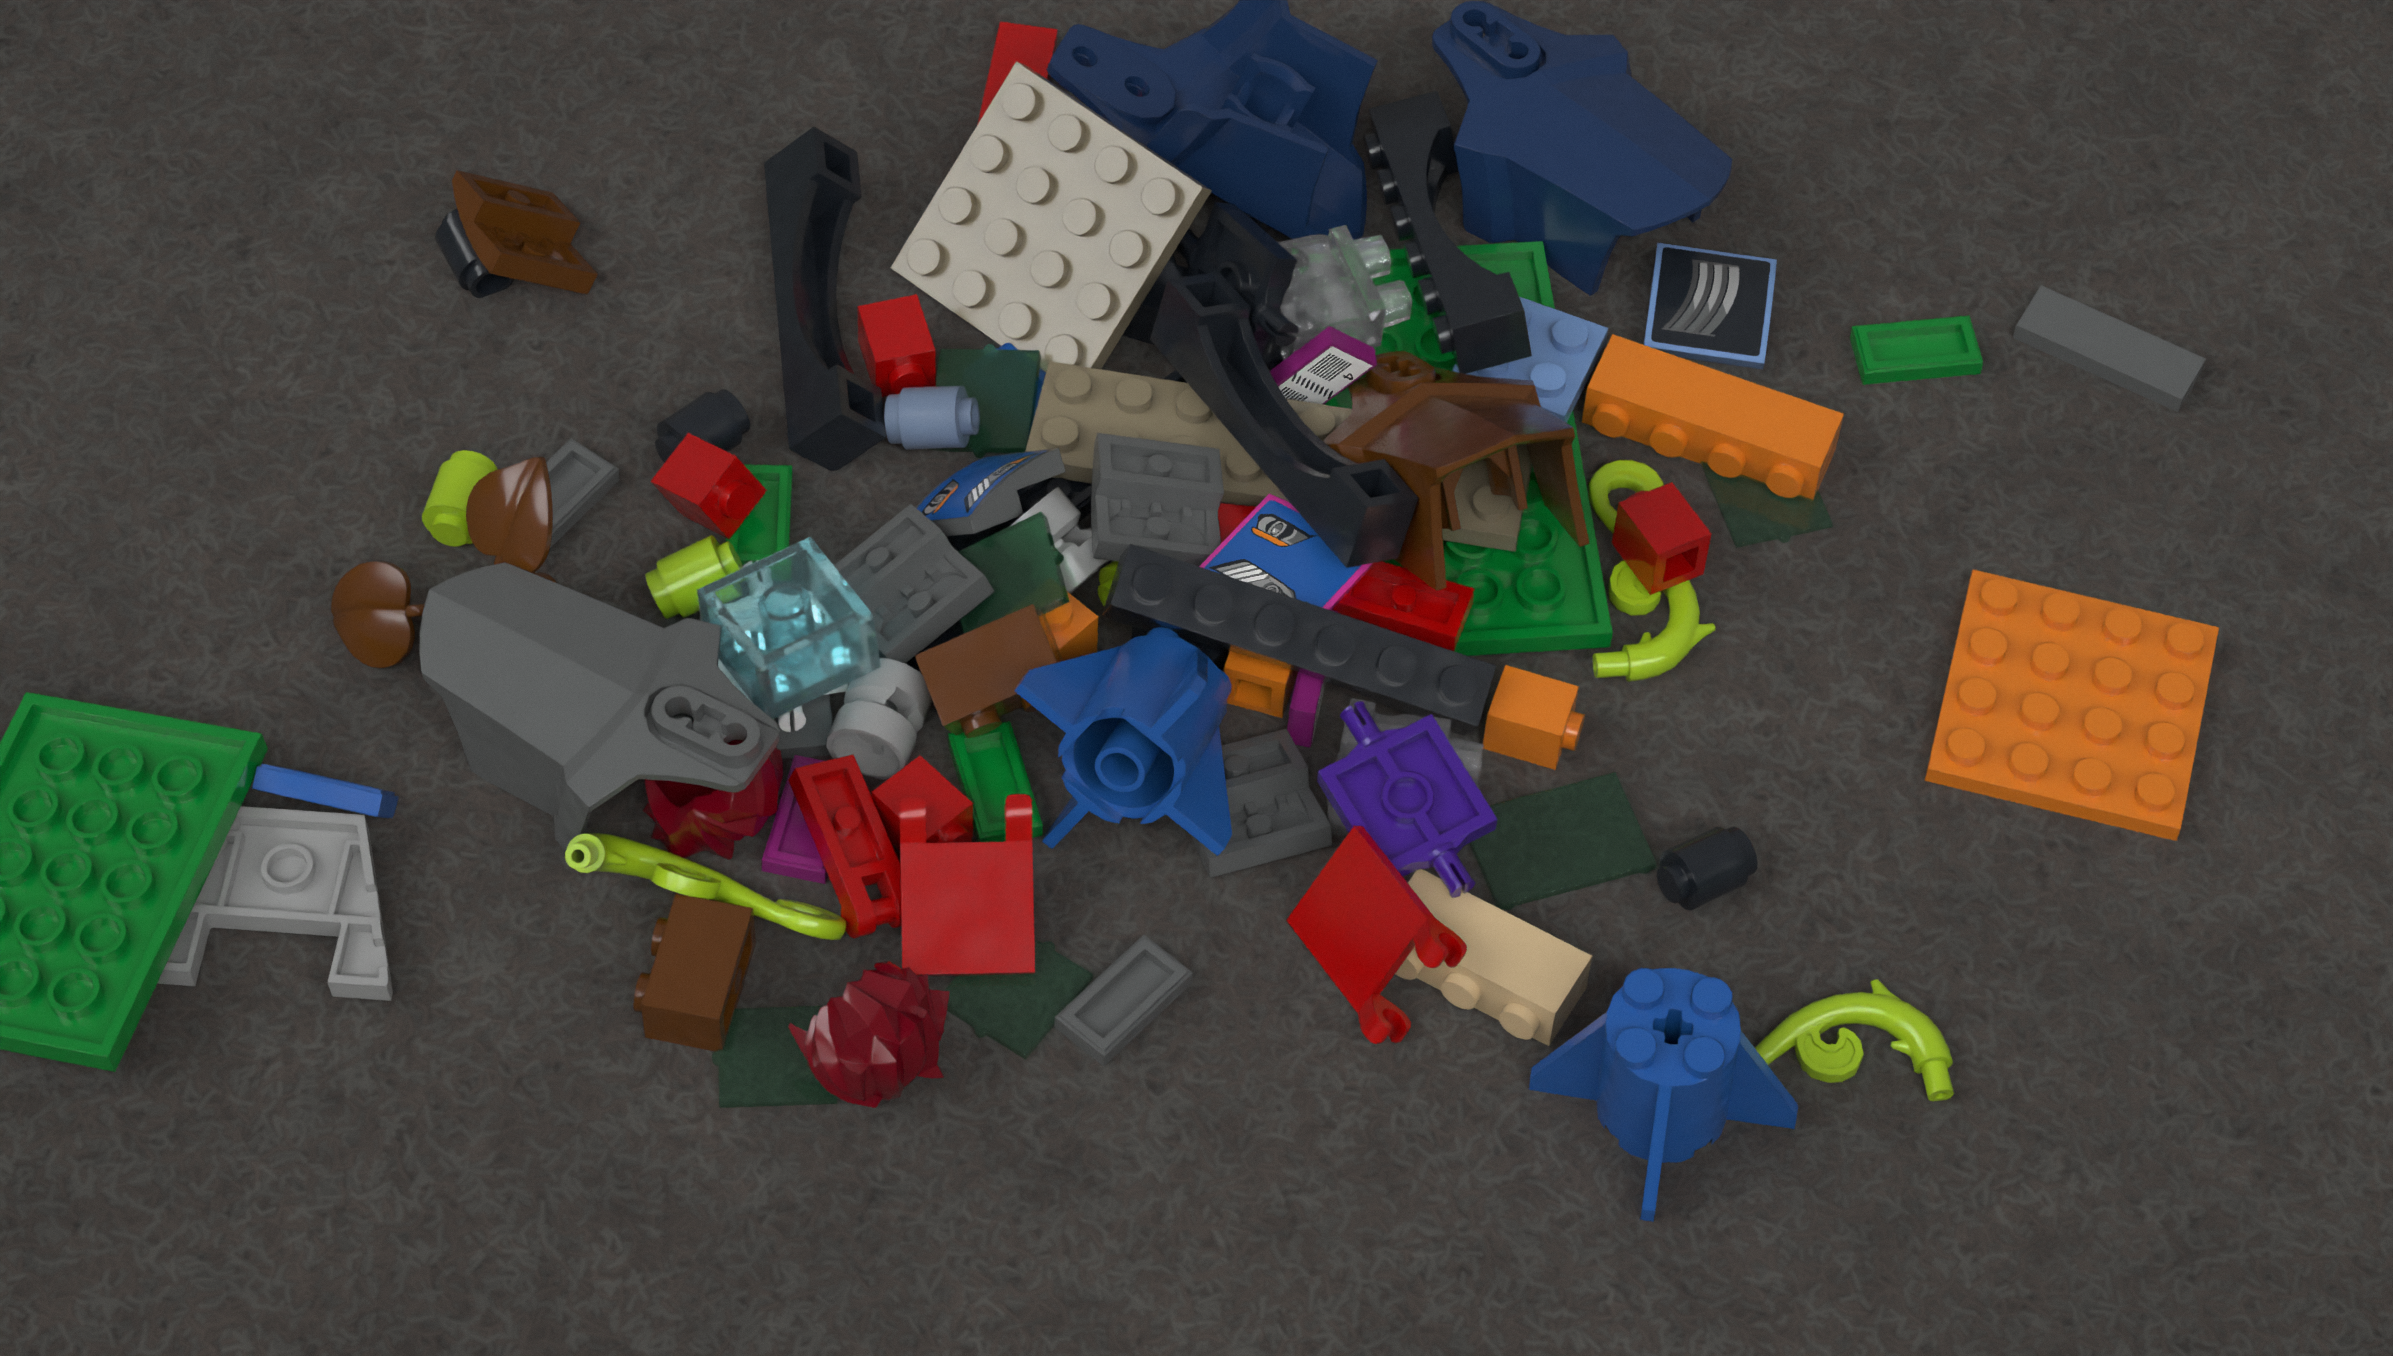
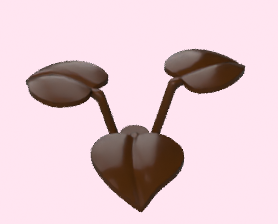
[331,457,557,668]

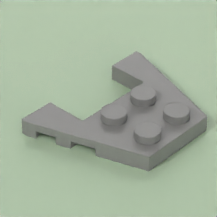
[157,806,393,1001]

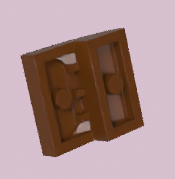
[452,170,598,295]

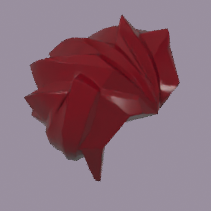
[642,720,783,860]
[788,961,950,1108]

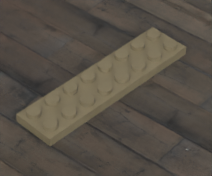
[1025,361,1532,552]

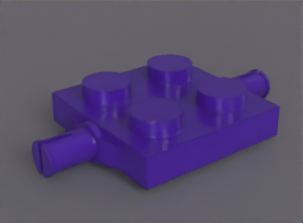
[1317,701,1498,898]

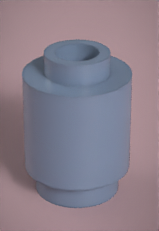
[884,385,980,450]

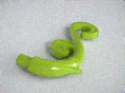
[1588,460,1716,682]
[565,833,847,940]
[1755,979,1954,1101]

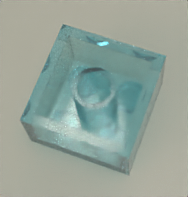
[697,537,881,719]

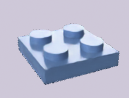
[1452,297,1608,423]

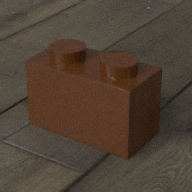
[915,604,1064,738]
[633,894,756,1053]

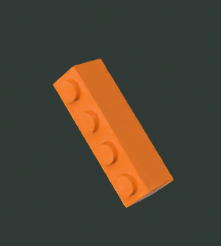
[1582,334,1844,503]

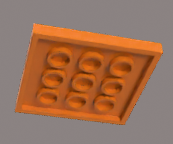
[1924,569,2219,841]

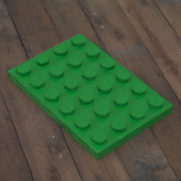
[0,692,268,1072]

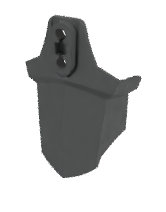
[420,562,781,851]

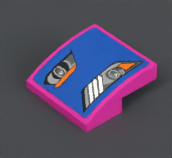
[1199,494,1373,610]

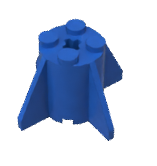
[1014,627,1232,856]
[1529,968,1798,1222]

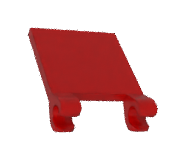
[899,794,1035,976]
[1286,826,1467,1044]

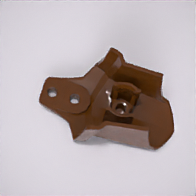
[1323,351,1590,591]

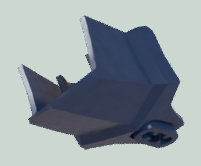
[1046,0,1378,251]
[1432,1,1733,296]

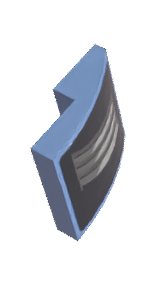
[1643,243,1777,369]

